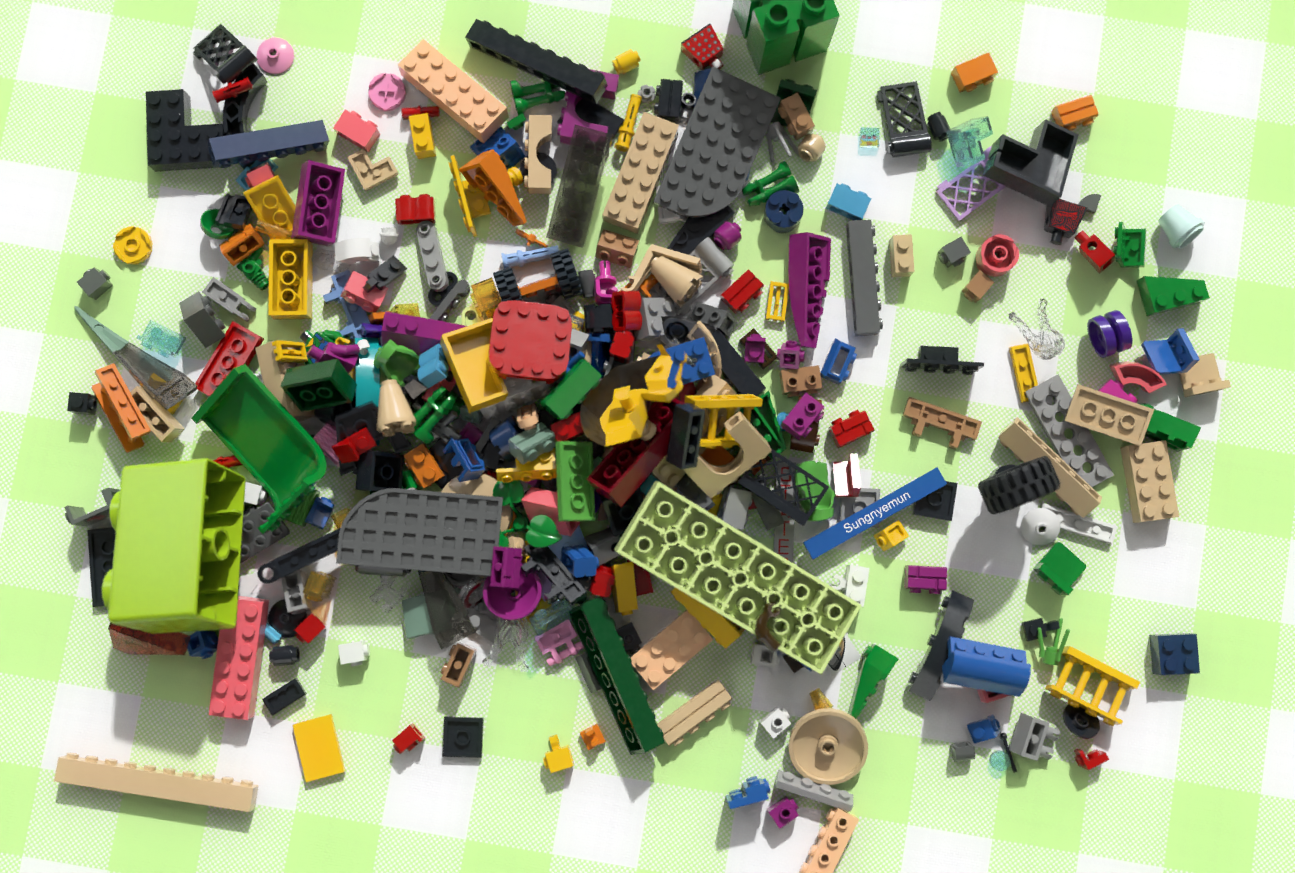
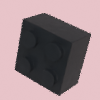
[355,451,404,492]
[599,487,644,536]

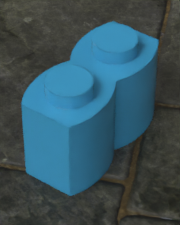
[418,343,449,388]

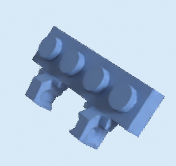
[323,270,372,339]

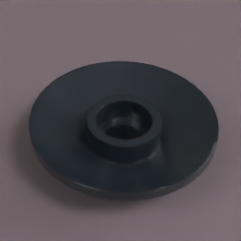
[268,599,307,638]
[1063,704,1100,739]

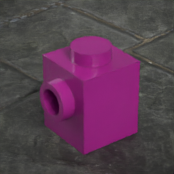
[767,796,799,829]

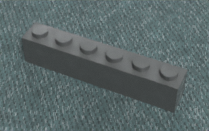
[846,220,883,336]

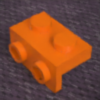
[404,443,445,488]

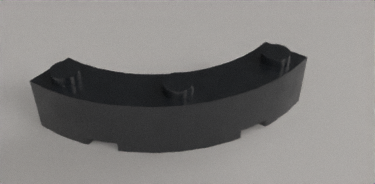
[223,63,268,169]
[908,590,974,701]

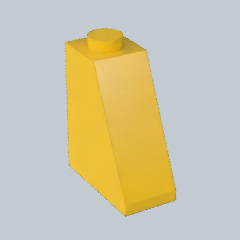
[609,562,638,616]

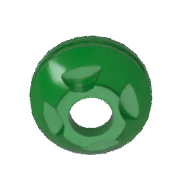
[200,209,235,240]

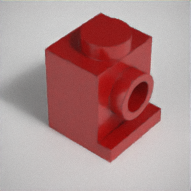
[392,723,425,754]

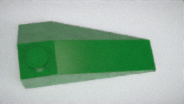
[848,644,898,719]

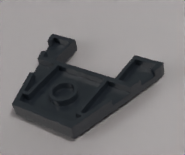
[335,401,412,476]

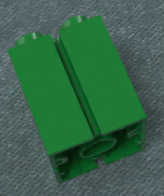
[732,0,840,75]

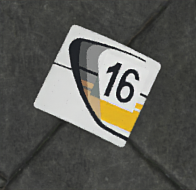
[826,634,861,676]

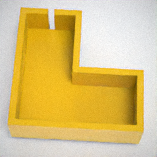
[440,318,508,413]

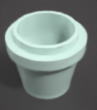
[1158,204,1205,249]

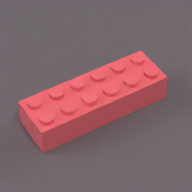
[209,596,269,720]

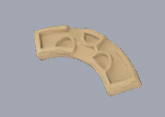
[687,321,722,391]

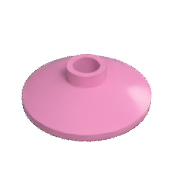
[257,38,294,74]

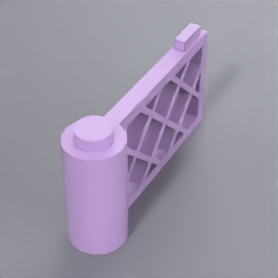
[936,146,1006,222]

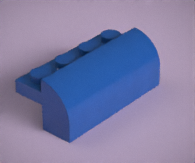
[943,636,1031,697]

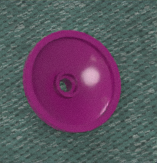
[483,563,542,620]

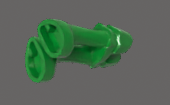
[510,80,566,115]
[742,160,800,207]
[414,386,456,444]

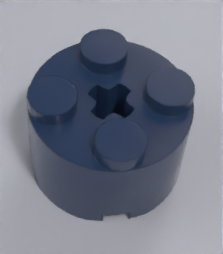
[764,190,804,233]
[489,415,525,462]

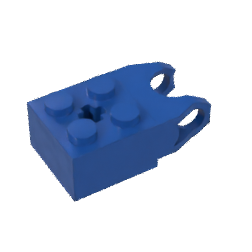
[648,337,715,389]

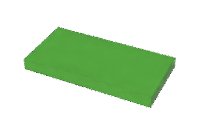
[556,441,595,522]

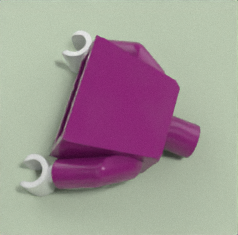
[307,339,370,373]

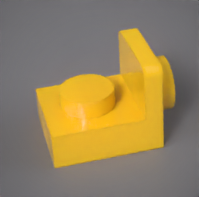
[874,520,909,551]

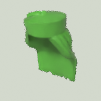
[373,339,420,385]
[795,461,835,522]

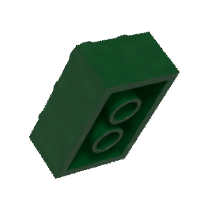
[281,359,357,412]

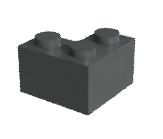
[179,291,226,348]

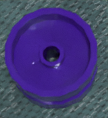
[1087,310,1133,358]

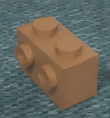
[778,93,815,141]
[779,365,822,398]
[440,642,477,688]

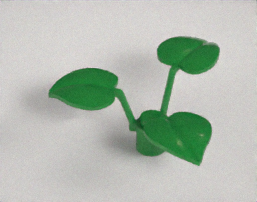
[493,480,562,548]

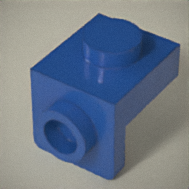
[305,497,334,530]
[967,714,1001,744]

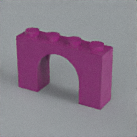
[557,69,619,151]

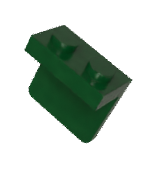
[771,79,817,127]

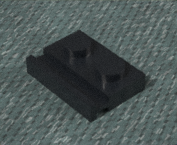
[215,193,252,230]

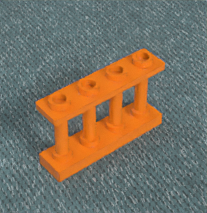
[91,363,151,453]

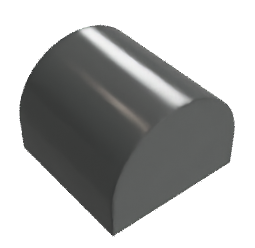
[950,742,975,762]

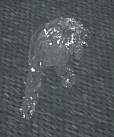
[1009,298,1065,360]
[482,617,529,672]

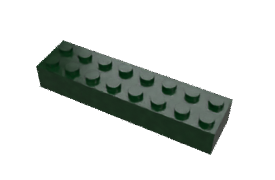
[568,596,665,755]

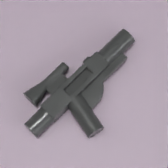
[411,402,462,444]

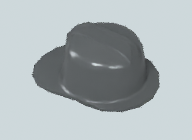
[660,317,695,347]

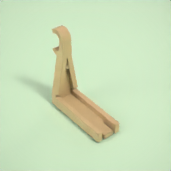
[621,244,702,291]

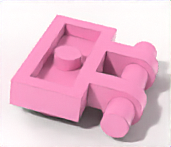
[534,619,584,666]

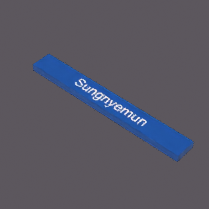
[803,467,947,560]

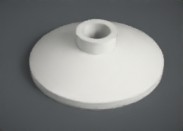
[1021,508,1060,546]

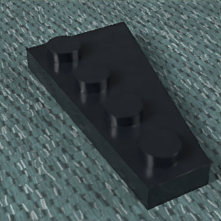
[667,206,735,255]

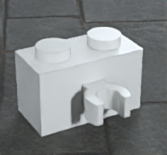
[831,565,870,607]

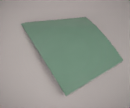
[402,587,461,639]

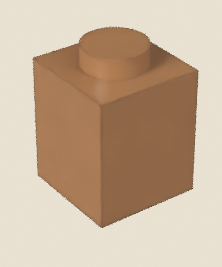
[961,270,994,303]

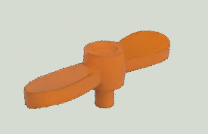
[515,229,548,248]

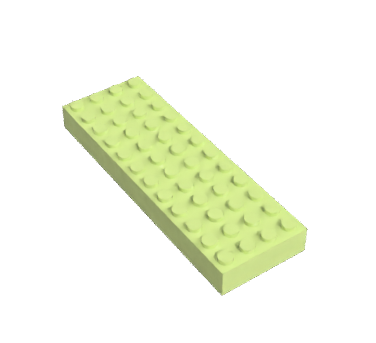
[614,481,862,675]

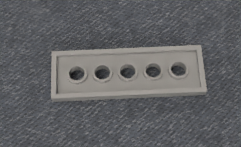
[1024,374,1114,487]

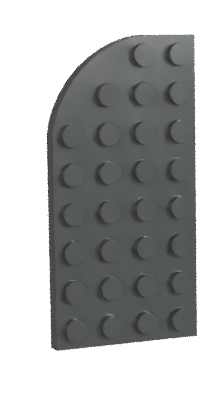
[653,66,781,217]
[336,488,503,576]

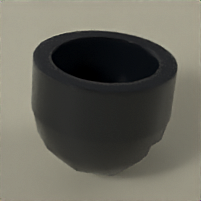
[681,93,696,110]

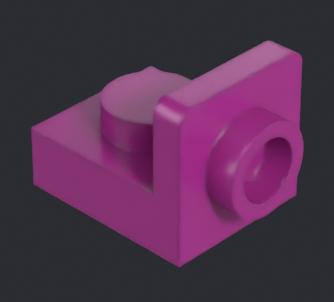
[744,334,766,364]

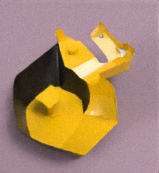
[580,344,688,446]

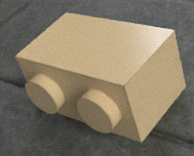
[889,234,915,278]

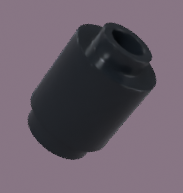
[927,112,952,142]
[269,645,300,666]

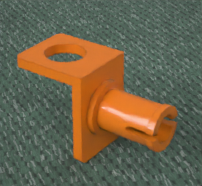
[620,273,658,298]

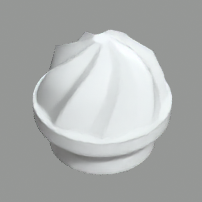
[379,227,399,245]

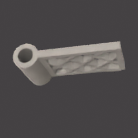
[653,237,734,316]

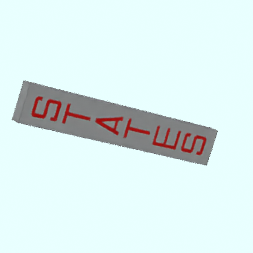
[773,462,796,563]

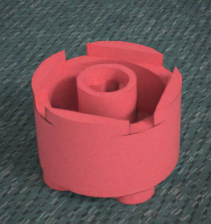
[976,234,1019,277]

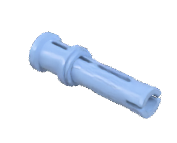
[501,245,559,269]

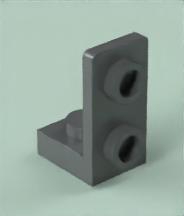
[690,302,737,337]

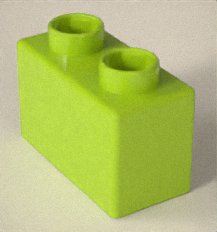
[102,458,246,634]

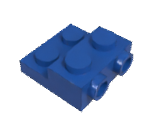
[726,776,771,809]

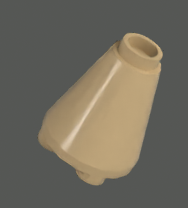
[377,380,417,437]

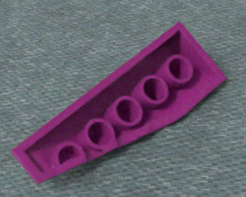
[788,232,831,349]
[382,312,467,356]

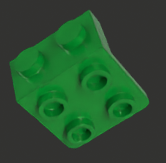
[1113,222,1147,268]
[1033,542,1086,595]

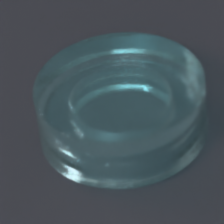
[989,750,1010,771]

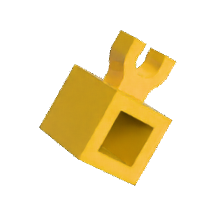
[543,734,574,773]

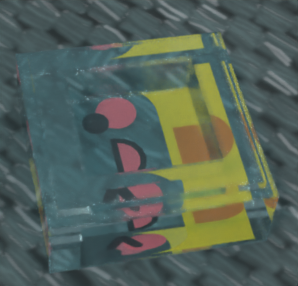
[860,127,879,148]

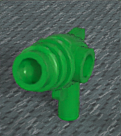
[237,247,269,290]

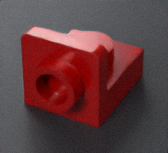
[1074,749,1109,770]

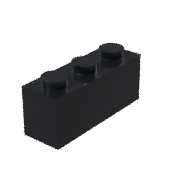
[666,403,705,469]

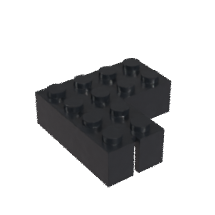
[145,89,226,172]
[983,119,1078,207]

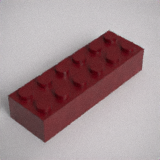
[586,398,684,507]

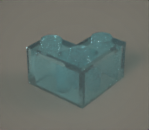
[946,116,993,167]

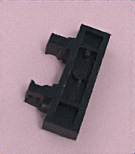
[521,544,587,606]

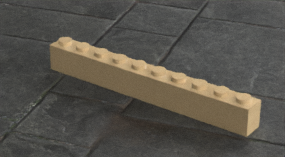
[54,753,259,812]

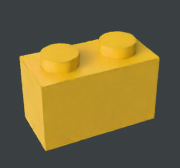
[409,113,437,159]

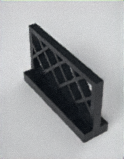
[738,448,829,526]

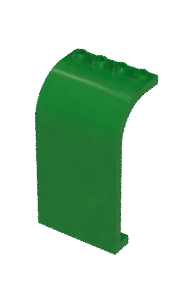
[191,364,327,534]

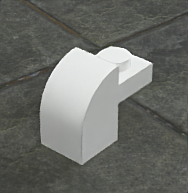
[334,238,380,264]

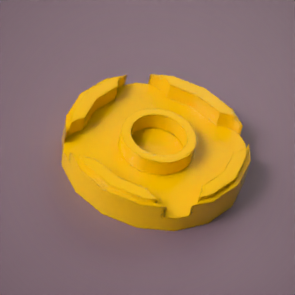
[113,226,153,264]

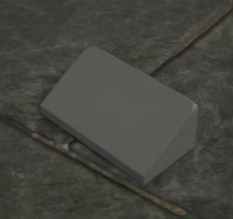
[576,653,601,693]

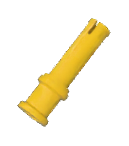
[614,94,642,152]

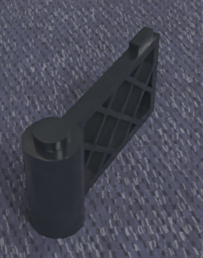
[193,24,258,84]
[877,81,932,157]

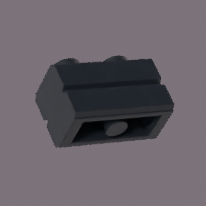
[654,79,683,123]

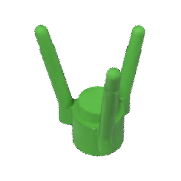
[1037,618,1070,665]

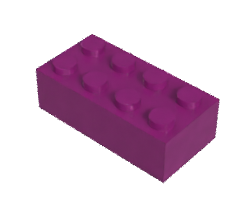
[291,160,345,246]

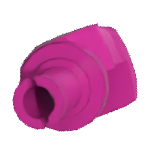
[594,261,618,305]

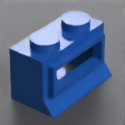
[820,338,857,385]
[443,438,485,482]

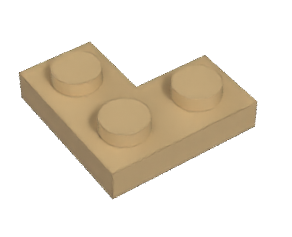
[347,149,399,191]

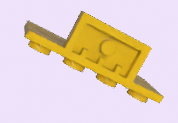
[449,155,491,237]

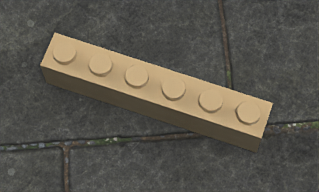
[998,417,1102,518]

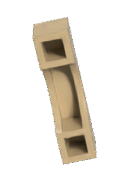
[524,115,552,194]

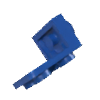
[1141,328,1200,375]

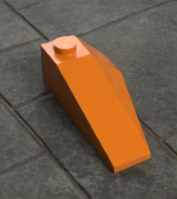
[459,149,527,226]

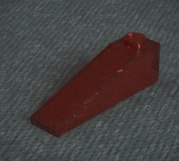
[108,622,191,655]

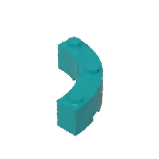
[355,338,382,446]

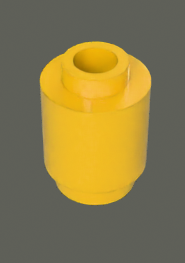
[612,49,641,75]

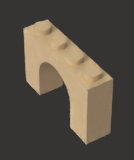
[683,411,772,498]

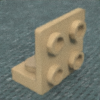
[1179,353,1231,397]

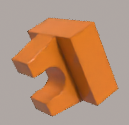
[580,723,606,750]

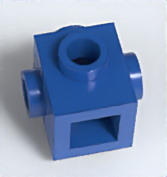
[185,630,218,659]

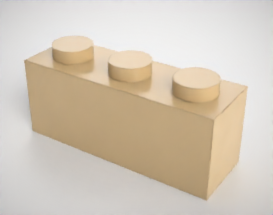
[130,386,185,442]

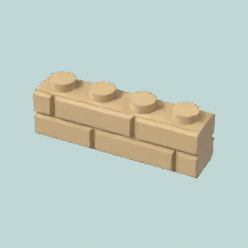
[657,679,732,746]

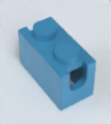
[826,183,872,221]

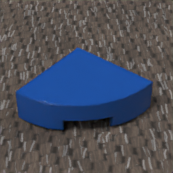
[587,332,610,342]

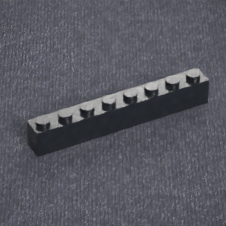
[465,19,608,104]

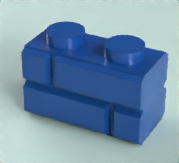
[561,545,599,578]

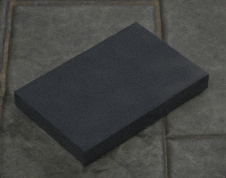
[557,98,624,152]

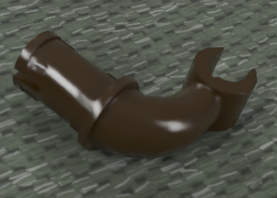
[755,602,781,652]

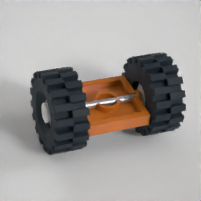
[493,248,583,301]

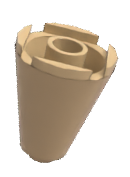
[650,256,704,307]

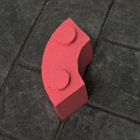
[1109,361,1167,393]

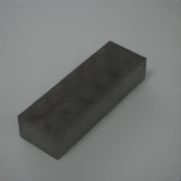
[546,124,614,248]

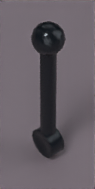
[999,733,1017,773]

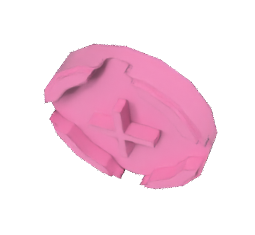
[368,73,406,111]

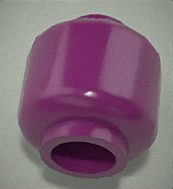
[714,222,742,250]

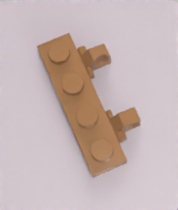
[902,397,982,449]

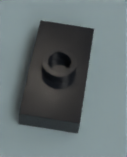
[262,677,307,716]

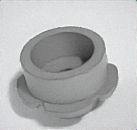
[638,85,656,103]

